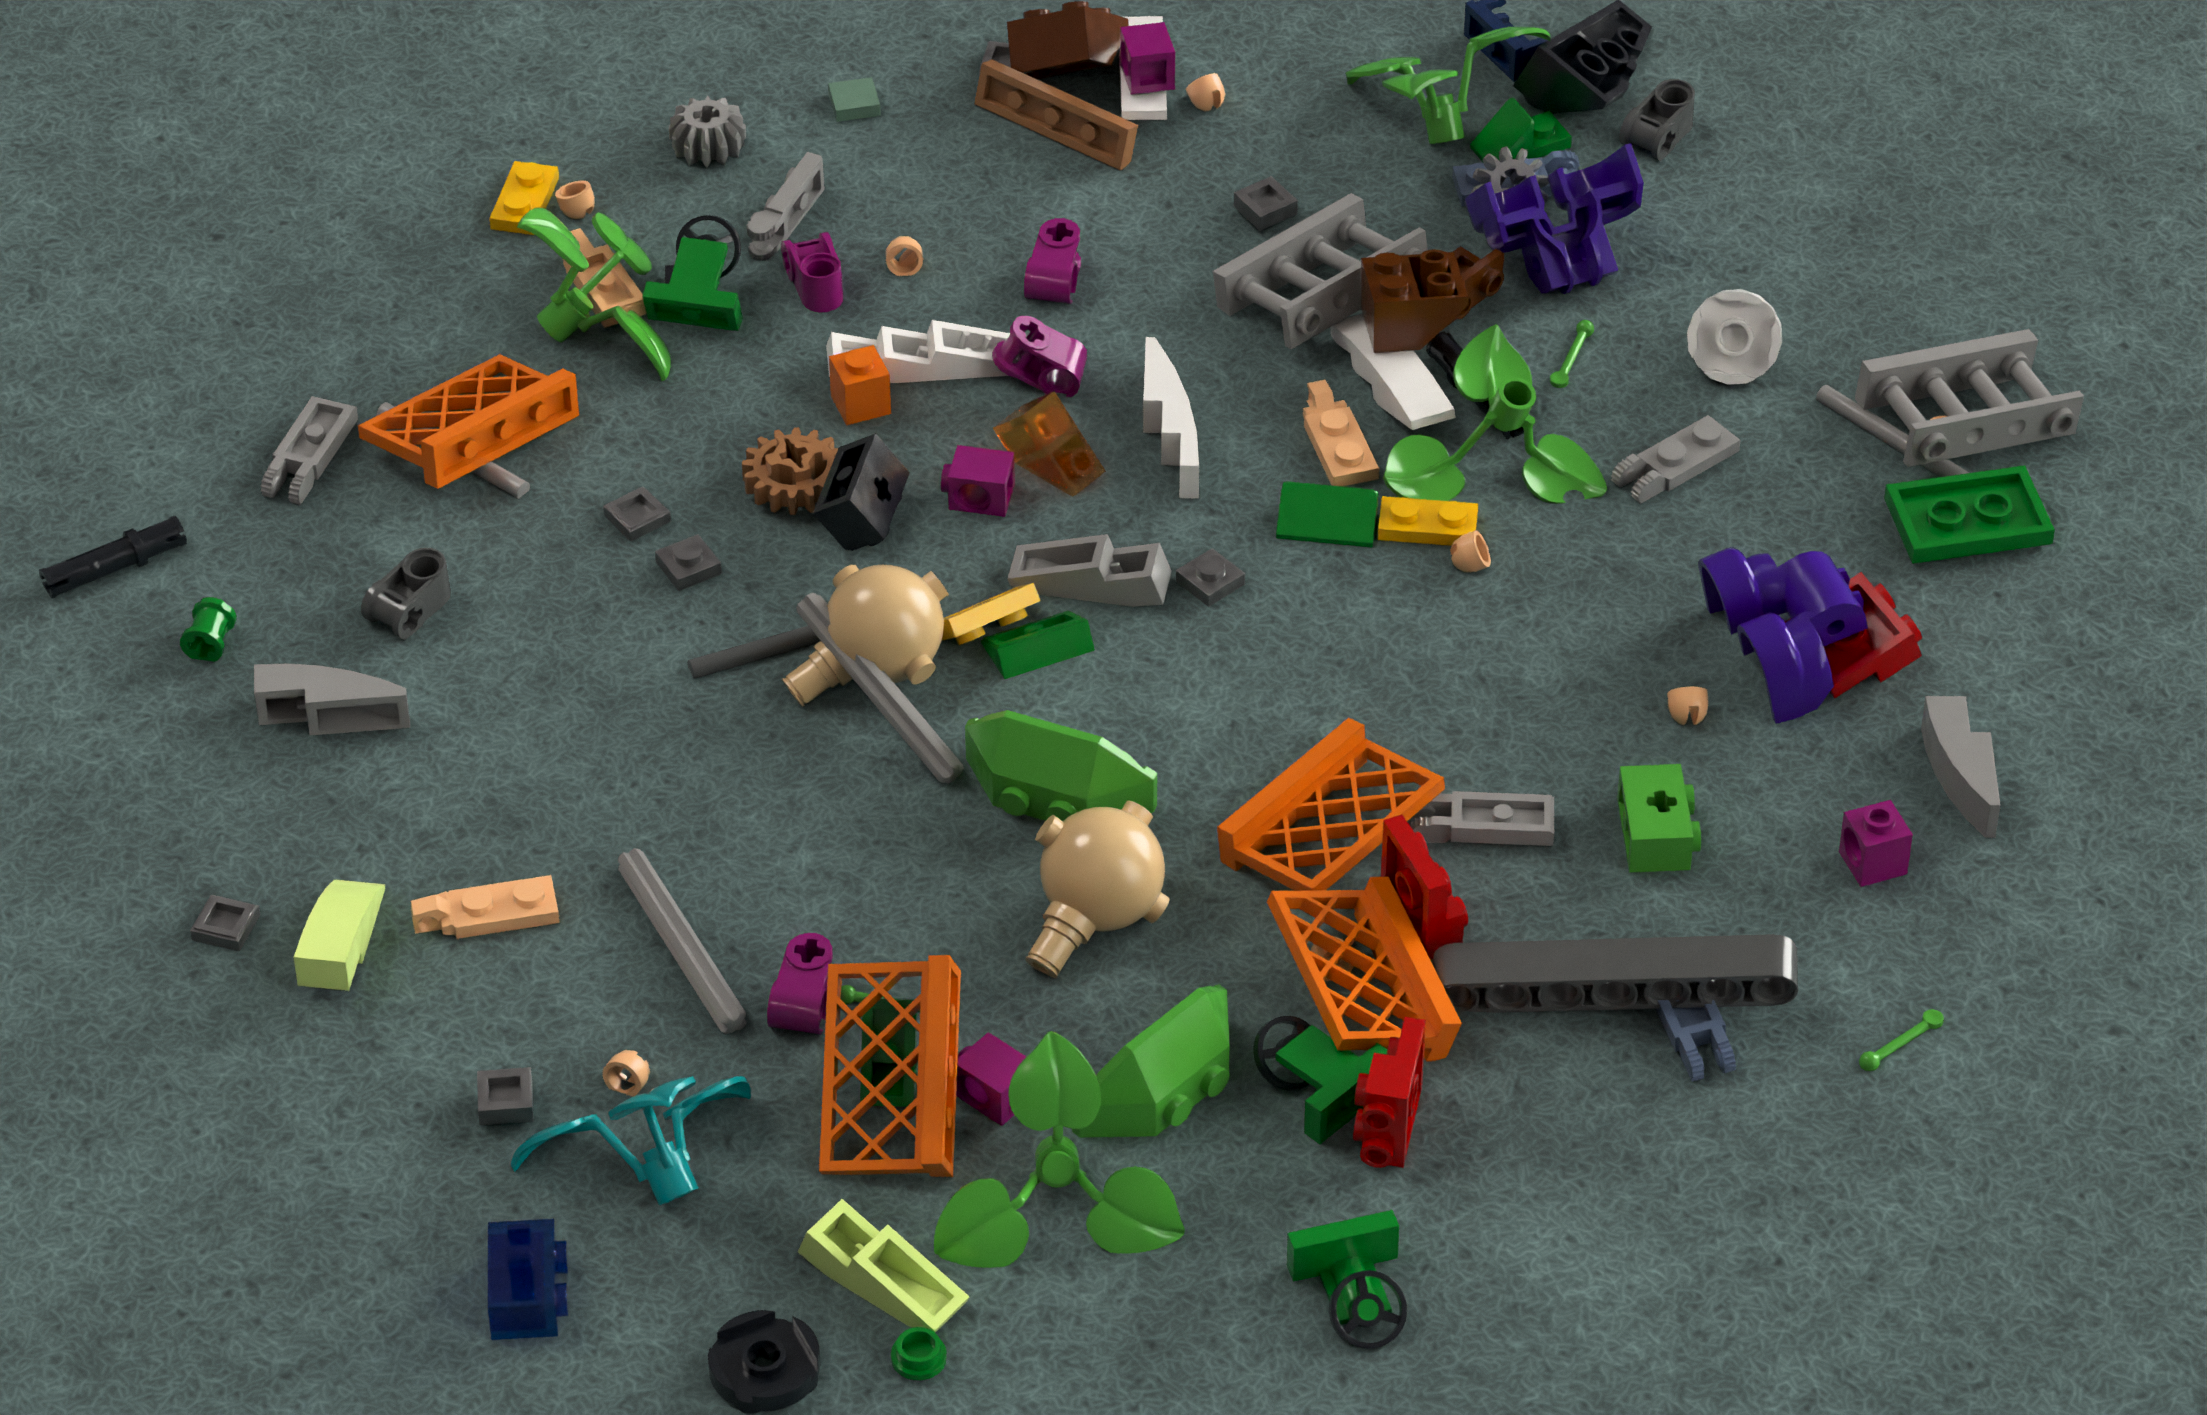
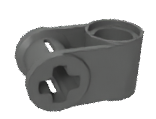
[1619,79,1695,161]
[361,548,451,640]

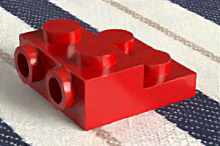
[1785,572,1923,699]
[1381,814,1469,960]
[1353,1017,1426,1168]

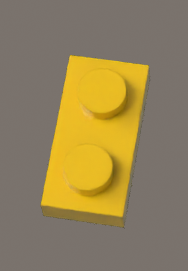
[489,161,559,235]
[1378,496,1478,546]
[942,583,1041,645]

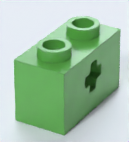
[1617,764,1701,873]

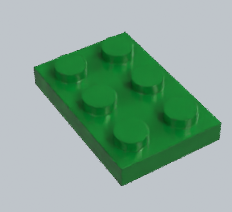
[1884,465,2055,564]

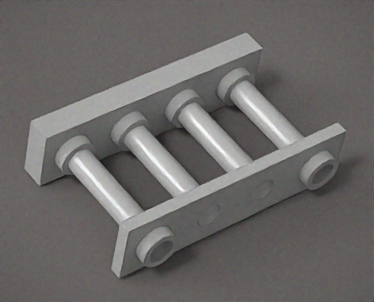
[1213,193,1427,349]
[1855,329,2084,467]

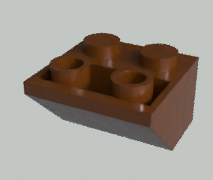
[1007,1,1129,79]
[1361,249,1468,353]

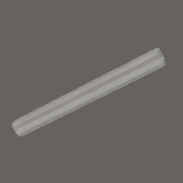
[796,593,964,783]
[618,848,746,1034]

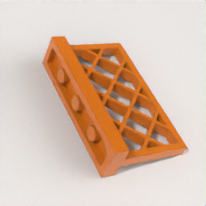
[358,354,579,489]
[1217,718,1445,891]
[1267,877,1462,1062]
[819,955,961,1177]

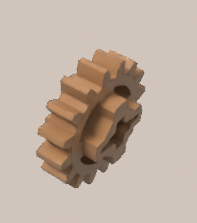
[742,428,838,515]

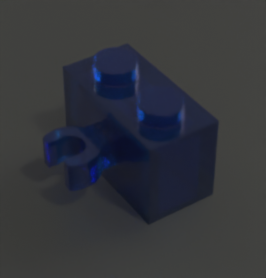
[488,1219,569,1340]

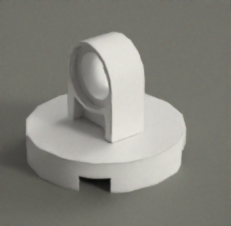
[1687,289,1782,385]

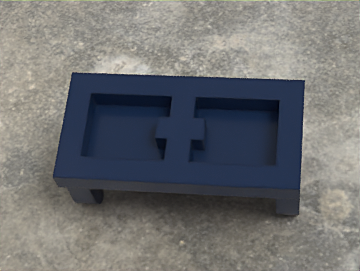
[1464,0,1548,82]

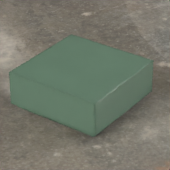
[828,77,881,122]

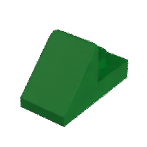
[1470,97,1572,162]
[860,997,917,1107]

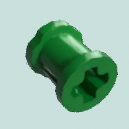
[180,597,237,662]

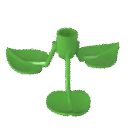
[1345,27,1551,144]
[517,208,671,381]
[1383,324,1607,504]
[934,1031,1185,1268]

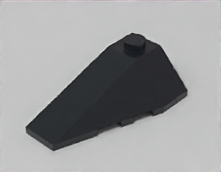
[1513,0,1652,114]

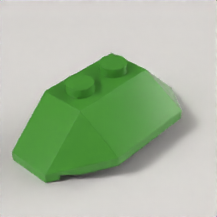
[965,710,1157,821]
[1072,984,1230,1138]

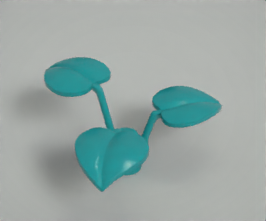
[511,1076,751,1206]

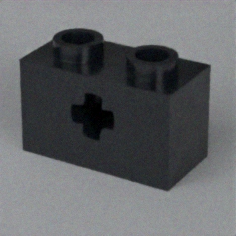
[813,433,910,551]

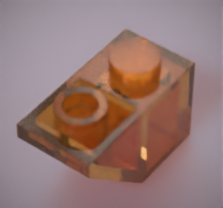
[993,391,1106,497]

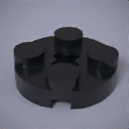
[708,1310,821,1414]

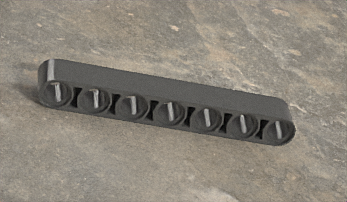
[1433,934,1798,1013]

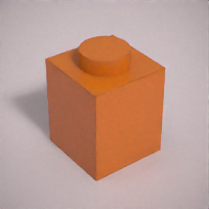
[829,345,891,425]

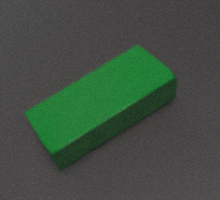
[1276,481,1379,547]
[981,610,1095,679]

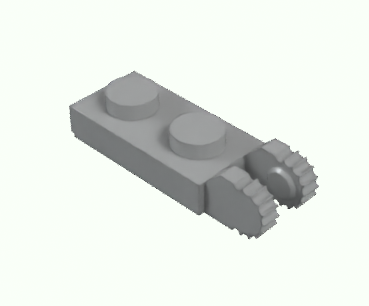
[746,152,825,261]
[261,396,358,505]
[1611,415,1741,504]
[1410,791,1554,846]

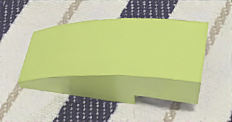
[294,880,385,991]
[798,1199,969,1333]

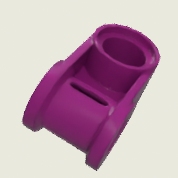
[1024,218,1081,304]
[781,232,843,313]
[992,316,1088,397]
[767,933,833,1035]

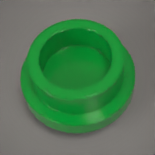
[891,1327,947,1380]

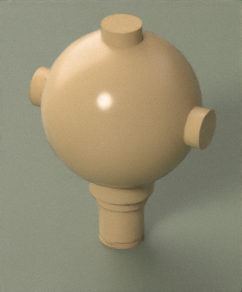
[782,565,949,707]
[1025,801,1170,978]

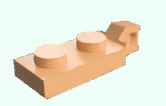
[563,228,646,328]
[1303,380,1379,487]
[411,875,560,939]

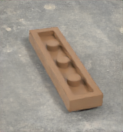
[974,59,1138,170]

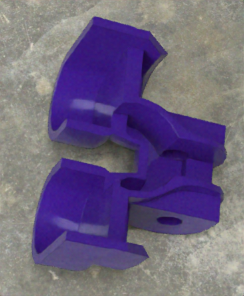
[1464,143,1644,294]
[1698,547,1868,724]

